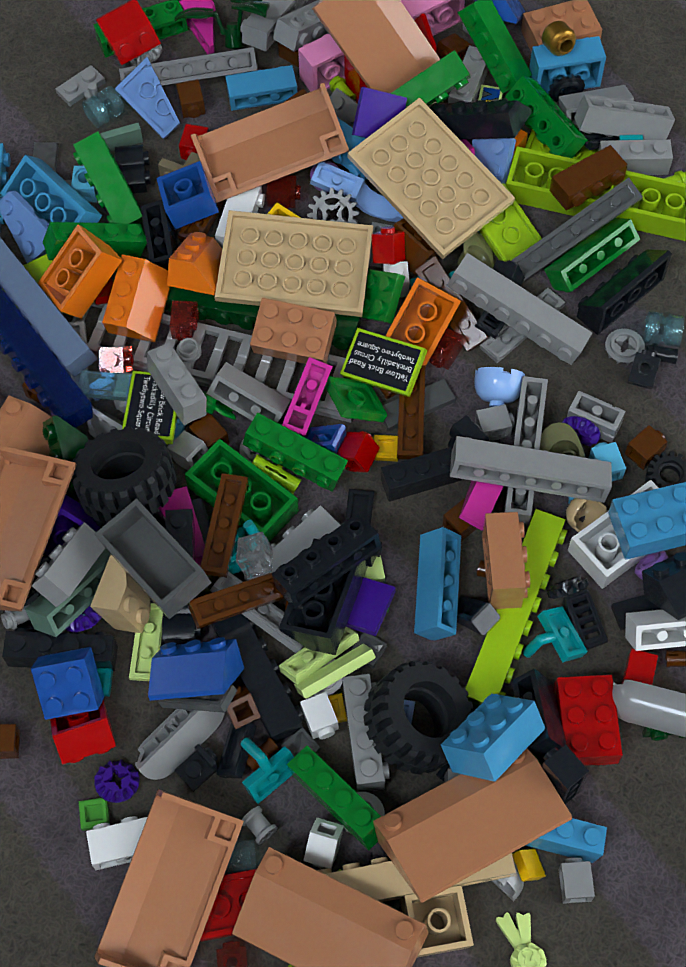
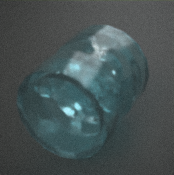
[82,86,125,128]
[644,311,684,347]

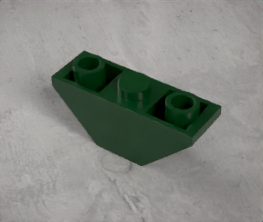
[42,416,88,495]

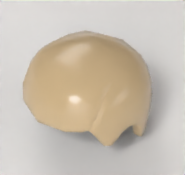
[566,498,607,533]

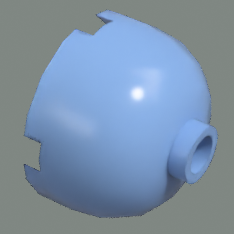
[474,367,525,407]

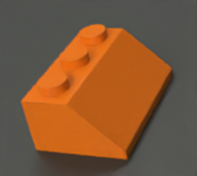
[37,225,122,319]
[167,232,222,295]
[102,254,171,342]
[385,277,461,367]

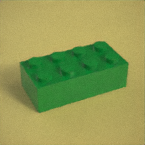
[185,439,299,547]

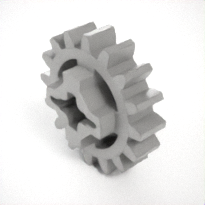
[307,188,359,224]

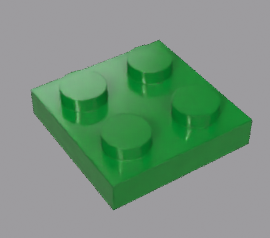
[361,269,406,324]
[325,376,387,422]

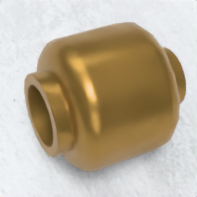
[542,21,576,56]

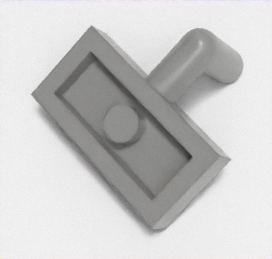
[55,65,106,106]

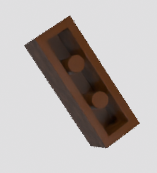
[549,145,628,211]

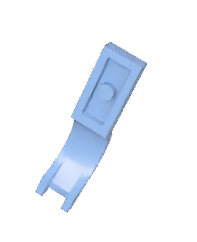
[310,162,403,222]

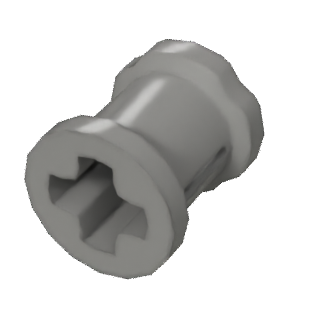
[242,806,278,845]

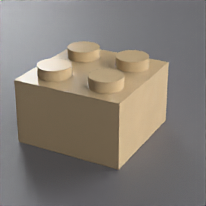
[400,885,474,958]

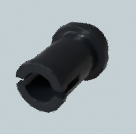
[646,343,678,364]

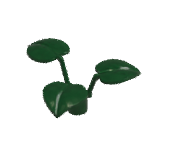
[175,0,270,48]

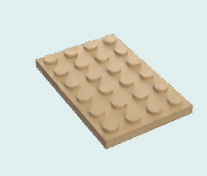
[347,98,515,259]
[215,210,373,317]

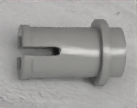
[1,604,30,630]

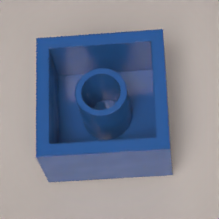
[156,161,219,229]
[31,647,104,720]

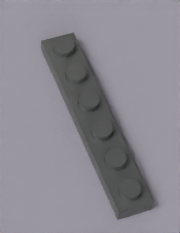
[511,178,643,282]

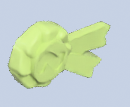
[496,912,547,967]

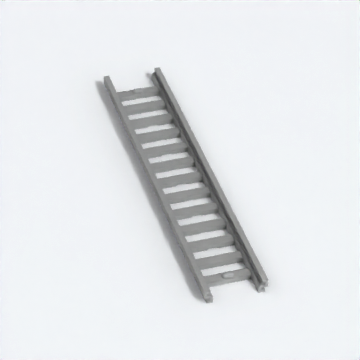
[21,302,352,423]

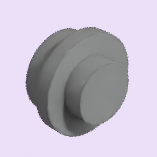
[176,338,202,362]

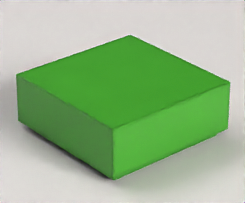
[79,798,110,831]

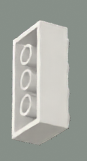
[568,480,658,589]

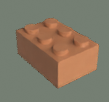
[521,0,602,53]
[250,298,337,364]
[482,512,530,609]

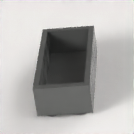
[95,498,211,619]

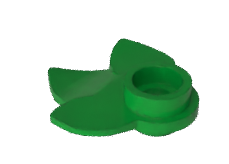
[202,391,236,420]

